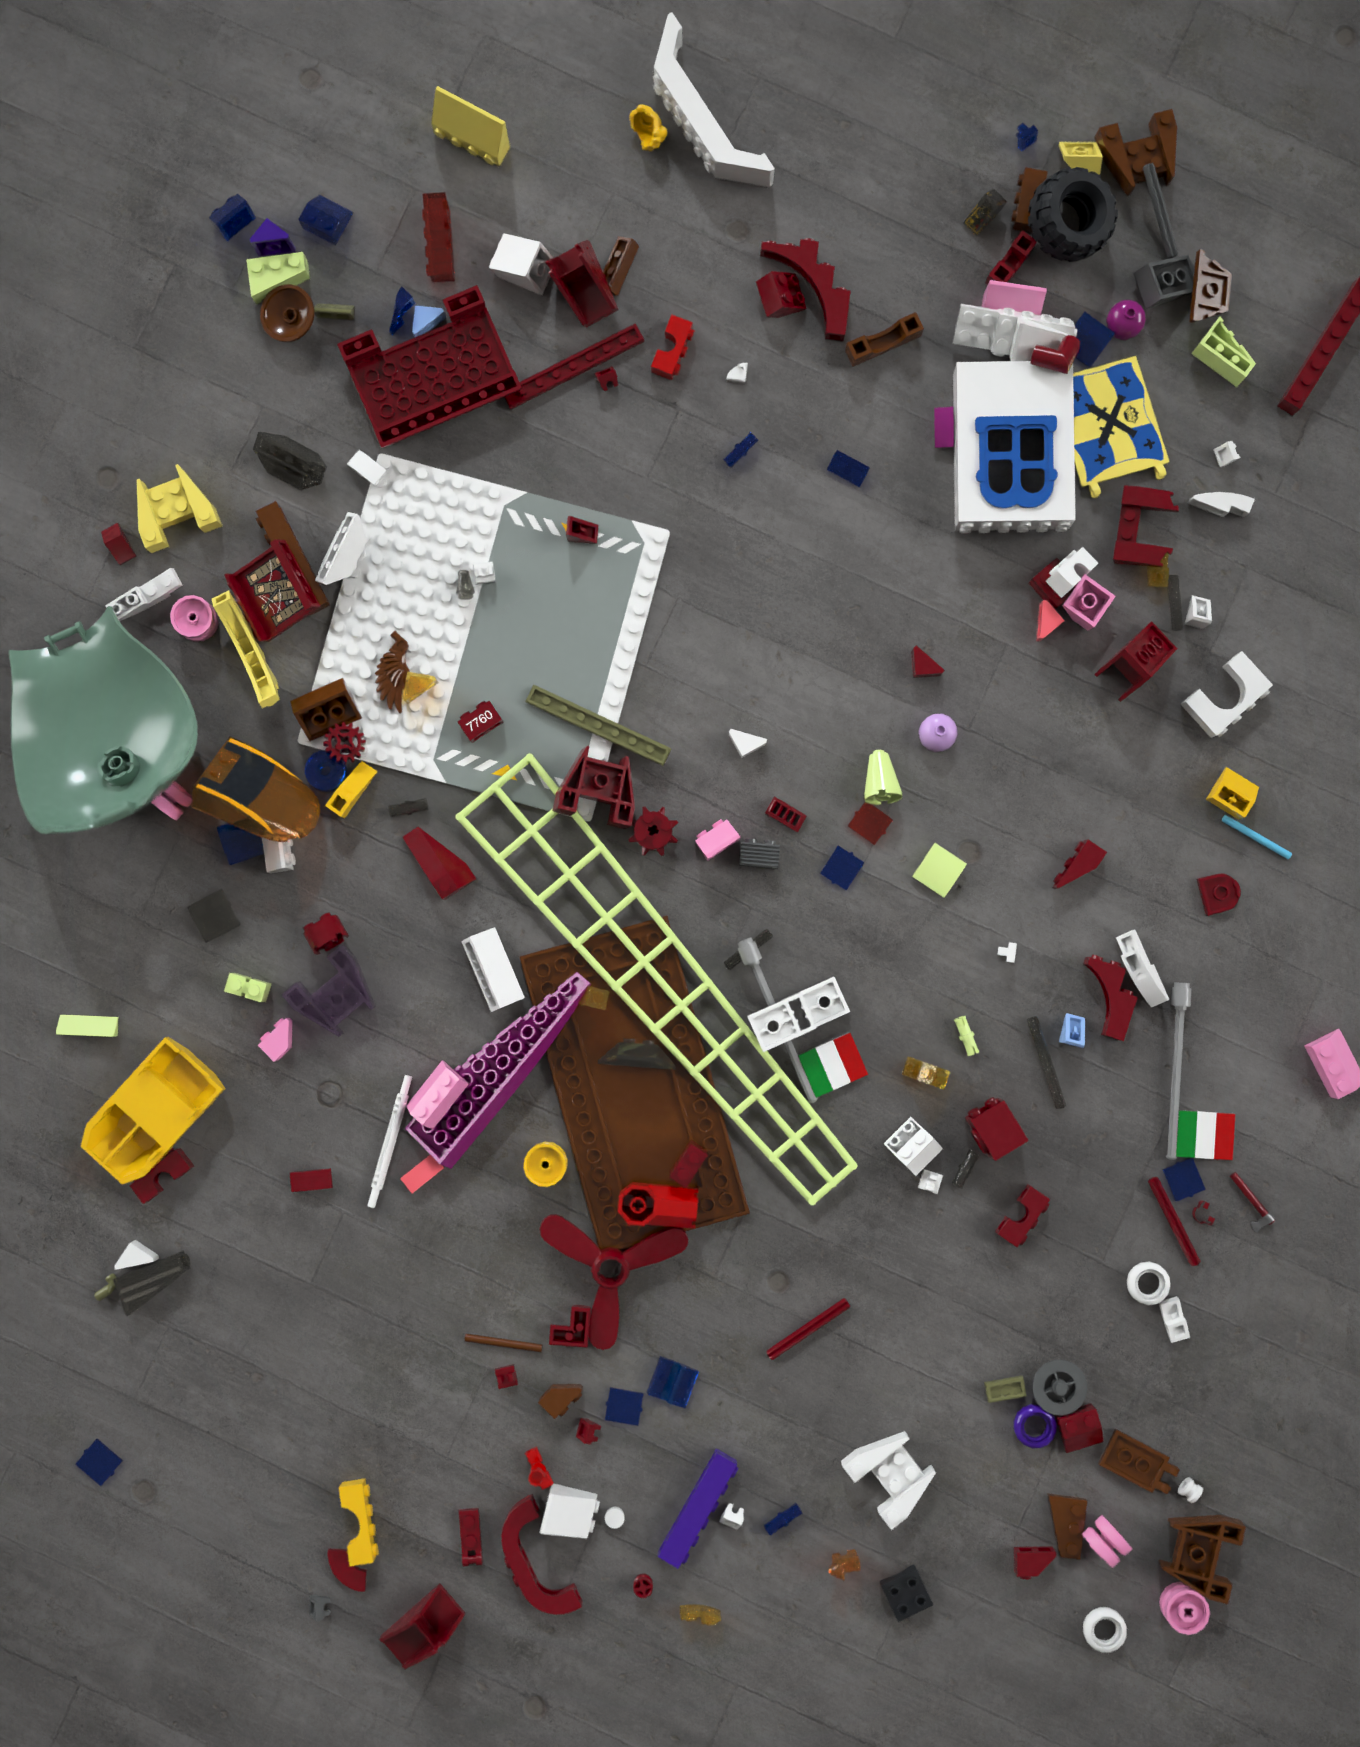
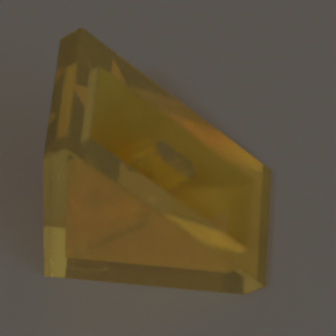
[403,672,439,704]

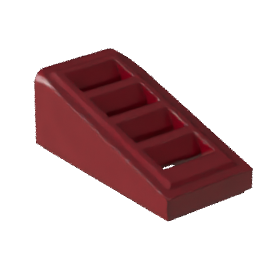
[765,796,807,833]

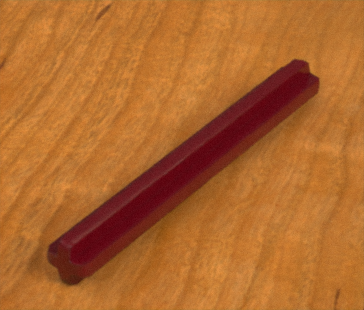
[1148,1177,1201,1266]
[766,1298,850,1360]

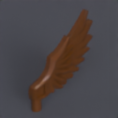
[375,631,410,714]

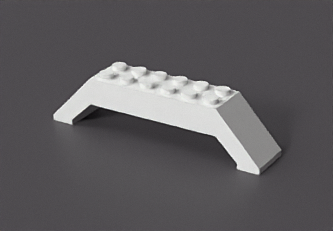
[653,12,775,187]

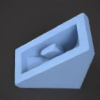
[412,306,446,337]
[1059,1013,1085,1048]

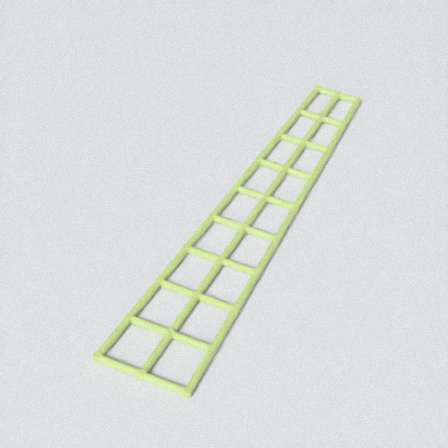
[456,753,857,1205]

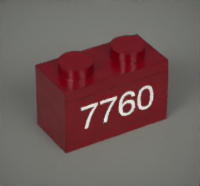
[458,701,504,743]

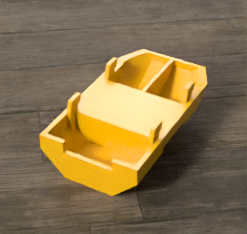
[80,1037,225,1184]

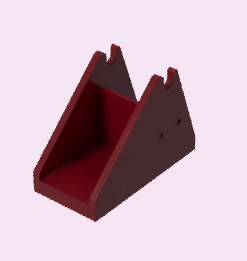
[545,240,619,328]
[1094,621,1178,702]
[379,1583,465,1670]

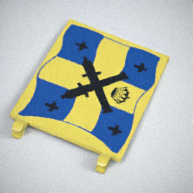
[1073,356,1169,498]

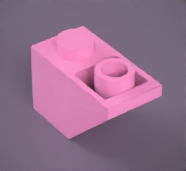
[258,1018,292,1062]

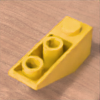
[325,761,378,818]

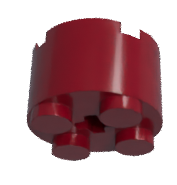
[303,913,349,955]

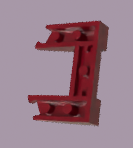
[1113,485,1179,567]

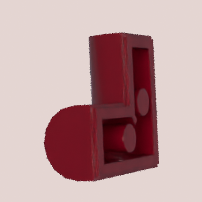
[1030,335,1080,374]
[549,1305,591,1348]

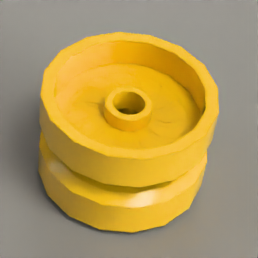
[523,1141,568,1187]

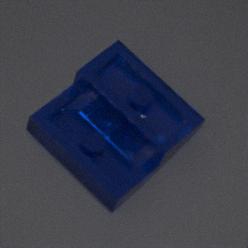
[1075,312,1115,368]
[217,816,264,865]
[646,1356,699,1408]

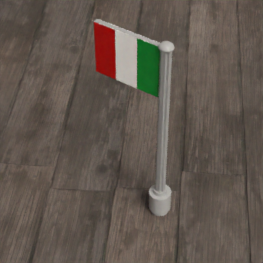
[737,937,868,1104]
[1166,982,1235,1160]

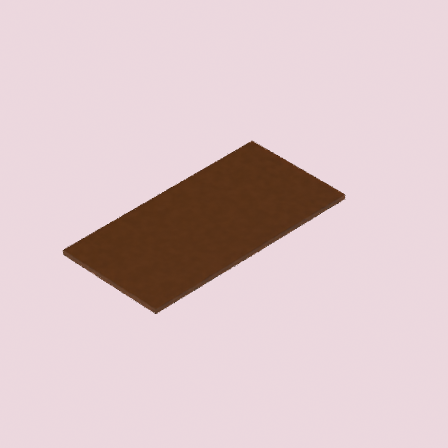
[520,916,750,1250]

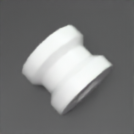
[1178,1477,1203,1503]

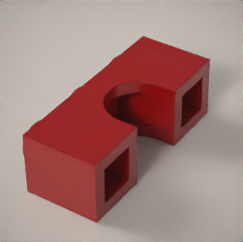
[651,315,695,380]

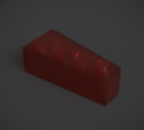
[422,192,455,283]

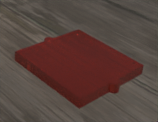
[848,802,893,845]

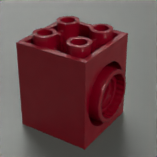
[965,1097,1029,1161]

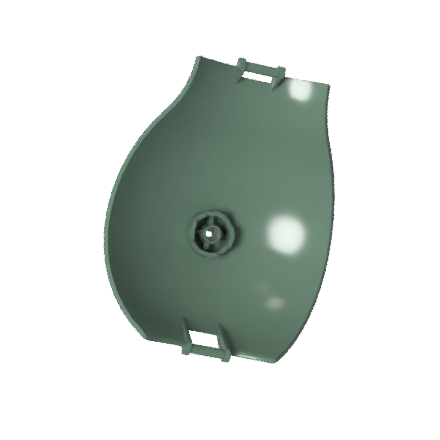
[8,606,198,834]

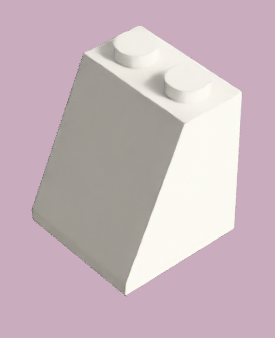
[489,234,554,295]
[540,1484,600,1538]

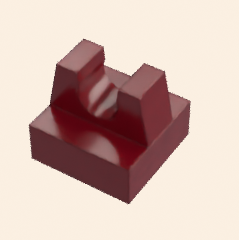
[595,366,618,391]
[495,1364,518,1389]
[576,1418,601,1444]

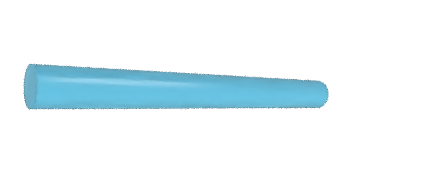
[1221,815,1292,859]

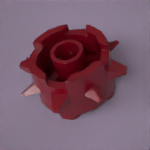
[628,806,678,856]

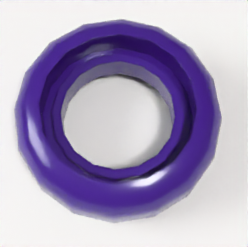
[1014,1404,1057,1448]

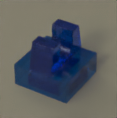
[1016,123,1038,152]

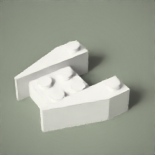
[841,1431,936,1530]

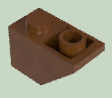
[538,1384,583,1419]

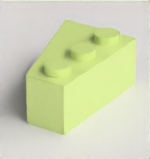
[247,252,310,305]
[1191,316,1256,387]

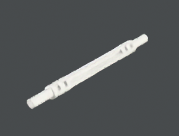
[367,1075,412,1208]

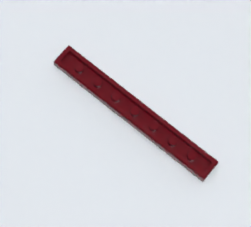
[504,323,644,410]

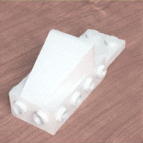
[953,304,1077,361]

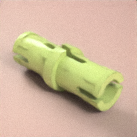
[954,1016,979,1056]

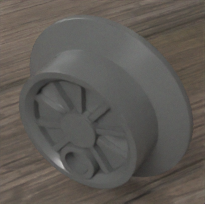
[1032,1360,1087,1415]

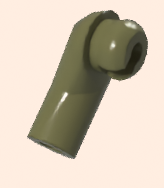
[94,1273,119,1301]

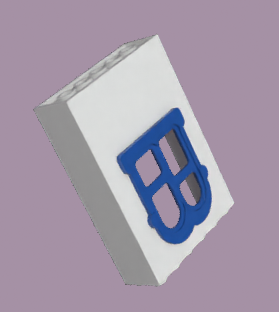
[953,361,1075,533]

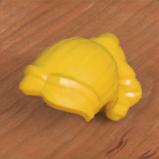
[630,104,667,151]

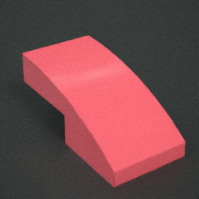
[400,1155,444,1194]

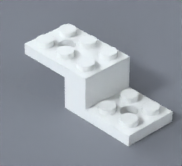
[747,977,850,1052]

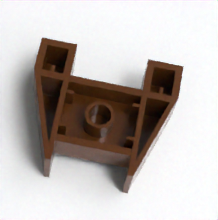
[1094,109,1177,196]
[1158,1515,1246,1604]

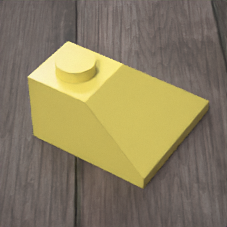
[1059,142,1103,175]

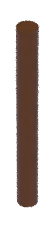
[464,1334,543,1352]

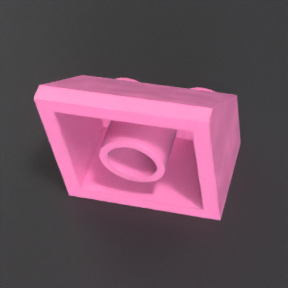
[1062,574,1116,631]
[695,819,740,861]

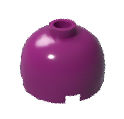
[1106,300,1146,340]

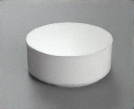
[605,1507,625,1528]

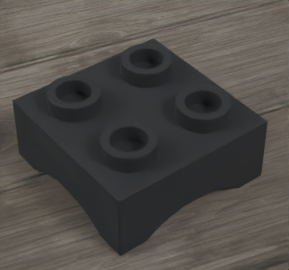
[880,1564,933,1622]

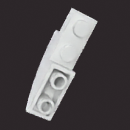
[105,568,182,621]
[1116,930,1169,1007]

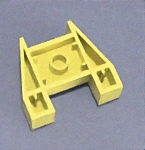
[137,464,222,553]

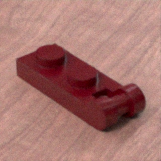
[459,1508,483,1567]

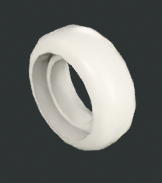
[1127,1262,1171,1305]
[1083,1607,1127,1653]

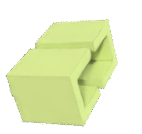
[224,973,271,1002]

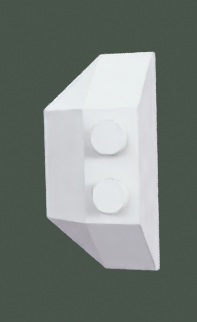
[315,512,367,585]

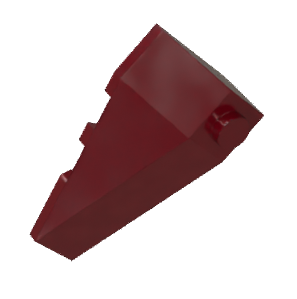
[402,827,477,900]

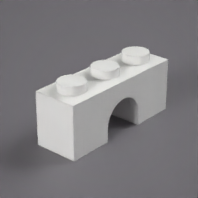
[1046,547,1098,598]

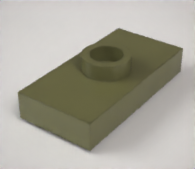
[984,1375,1027,1403]

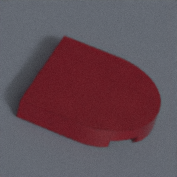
[1197,873,1241,916]

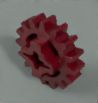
[323,722,366,764]

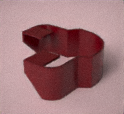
[1192,1200,1215,1225]

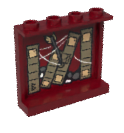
[224,539,321,642]

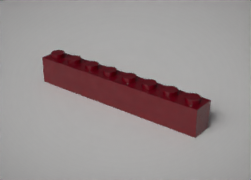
[1277,276,1360,416]

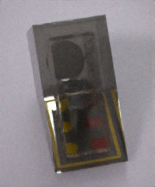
[963,189,1007,236]

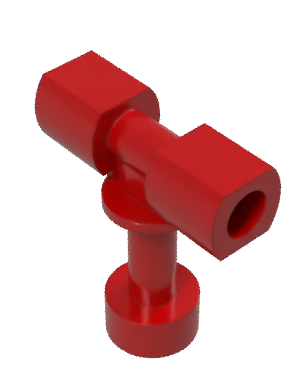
[525,1447,554,1490]

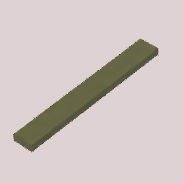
[525,684,672,767]

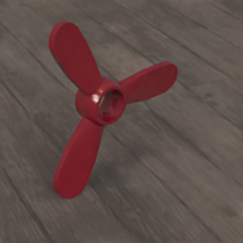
[539,1214,688,1350]

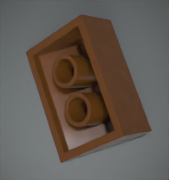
[290,678,362,741]

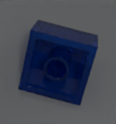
[209,194,256,242]
[298,195,353,246]

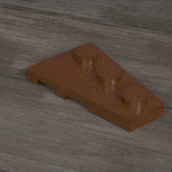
[1047,1493,1087,1560]

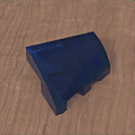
[389,286,415,335]

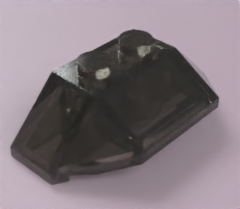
[253,432,327,490]
[598,1038,676,1070]

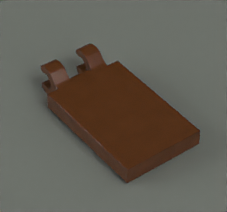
[1098,1428,1180,1494]

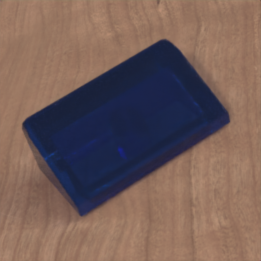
[827,450,870,487]

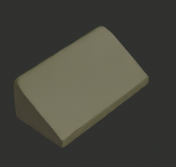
[314,304,355,320]

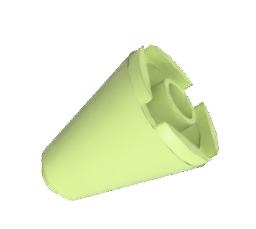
[864,750,902,805]

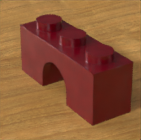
[985,230,1038,285]
[129,1148,194,1204]
[995,1184,1050,1247]

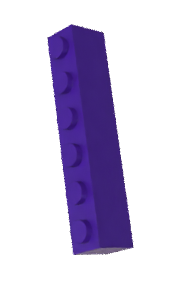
[658,1448,738,1568]

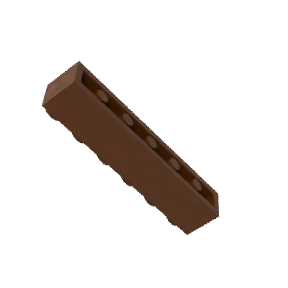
[256,501,331,616]

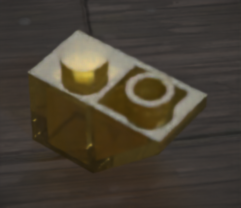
[578,986,610,1010]
[902,1056,950,1090]

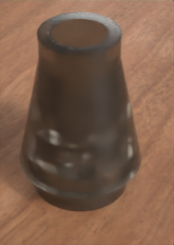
[456,570,475,600]

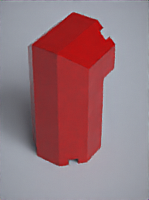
[618,1182,699,1229]

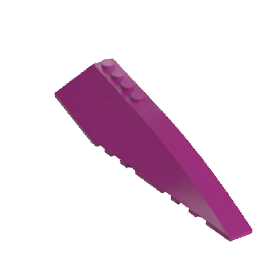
[405,972,591,1169]

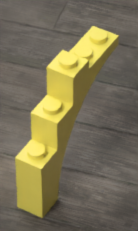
[212,590,280,708]

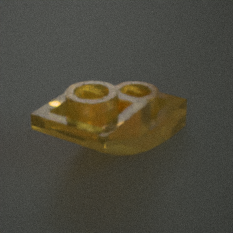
[1147,553,1169,587]
[680,1604,721,1626]

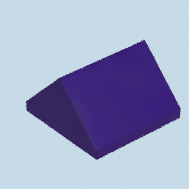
[250,218,296,257]

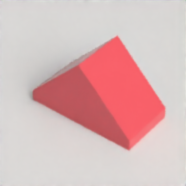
[1037,600,1064,641]

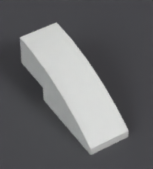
[1188,492,1255,517]

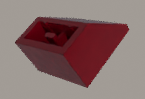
[756,271,807,318]

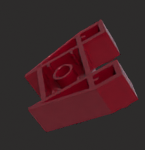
[552,746,635,829]

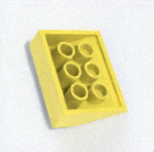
[431,86,510,166]

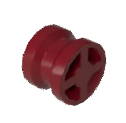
[633,1574,653,1598]

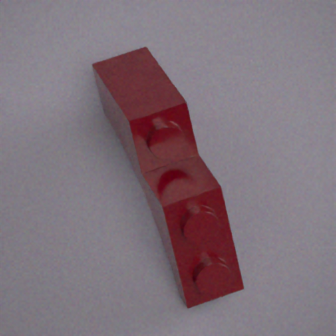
[1083,954,1138,1041]

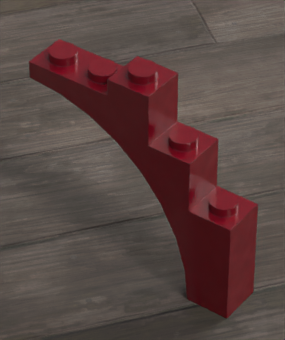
[760,238,851,341]

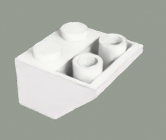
[261,829,296,873]
[884,1117,943,1176]

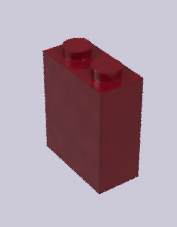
[669,1140,708,1188]

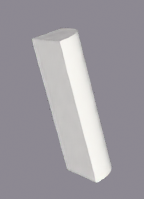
[461,927,525,1012]

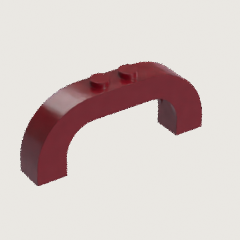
[501,1494,583,1615]

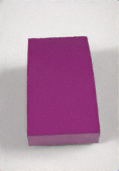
[934,406,954,448]

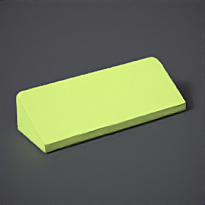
[56,1015,119,1037]

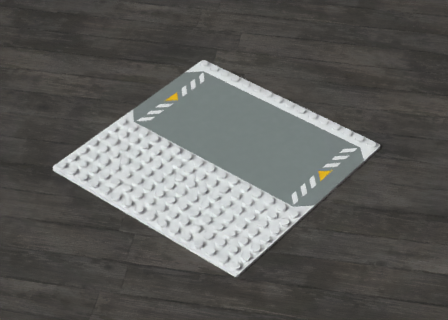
[298,454,670,822]

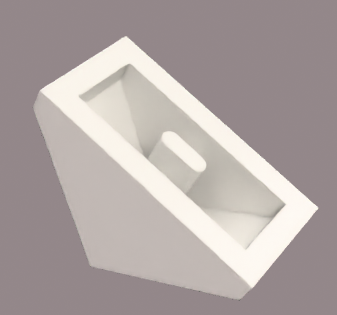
[1185,595,1212,629]
[729,729,767,758]
[115,1240,159,1270]

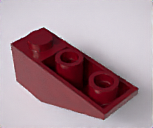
[1052,839,1107,889]

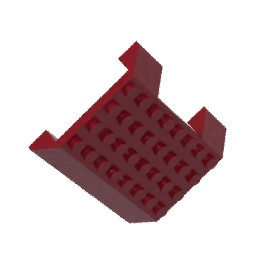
[337,285,522,448]

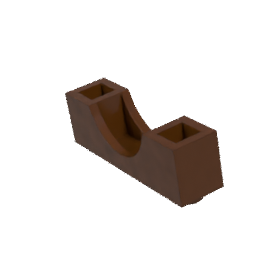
[845,312,924,367]

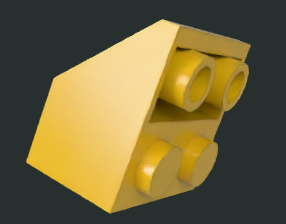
[1206,767,1259,820]

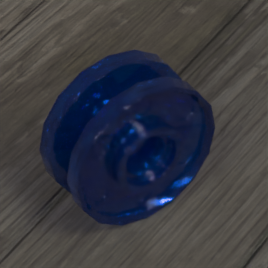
[304,750,347,792]

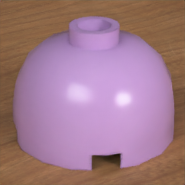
[919,714,957,752]

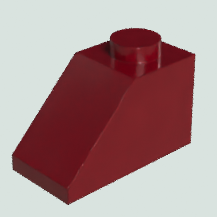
[1014,1546,1056,1580]

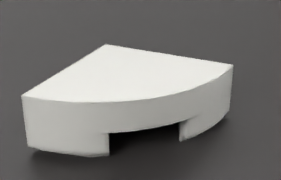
[726,363,748,384]

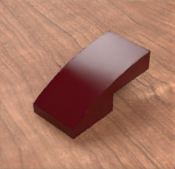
[290,1168,333,1192]

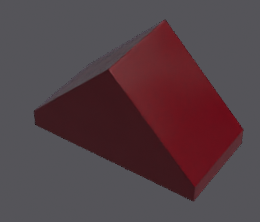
[566,516,599,544]
[101,523,136,565]
[911,645,945,678]

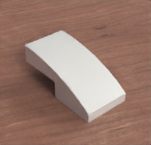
[347,450,387,486]
[1159,1296,1190,1343]

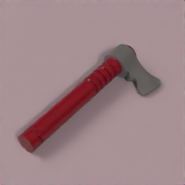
[1230,1172,1275,1232]

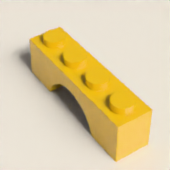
[339,1479,378,1566]

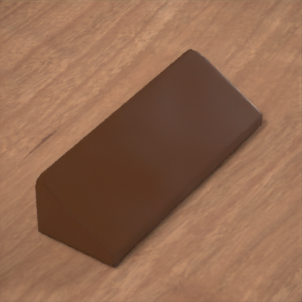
[603,236,639,296]

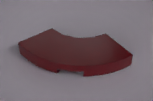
[328,1549,367,1592]

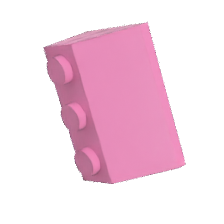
[982,280,1047,315]
[1305,1029,1360,1099]
[406,1060,469,1129]

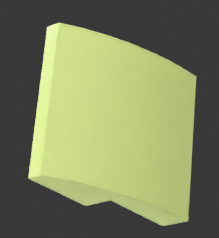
[912,843,967,897]

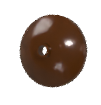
[260,284,315,342]

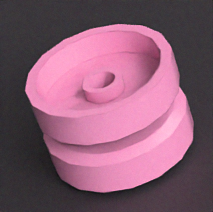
[170,595,219,642]
[151,781,194,820]
[1082,1515,1132,1568]
[1159,1582,1210,1635]

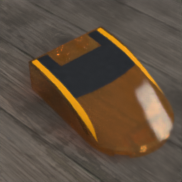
[192,736,320,842]

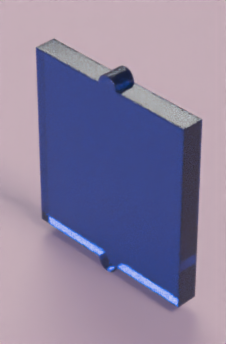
[820,845,865,891]
[1163,1158,1206,1201]
[605,1387,644,1426]
[75,1438,123,1486]

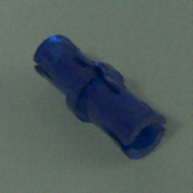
[723,432,758,468]
[764,1503,803,1536]

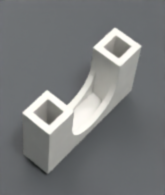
[1181,651,1273,738]

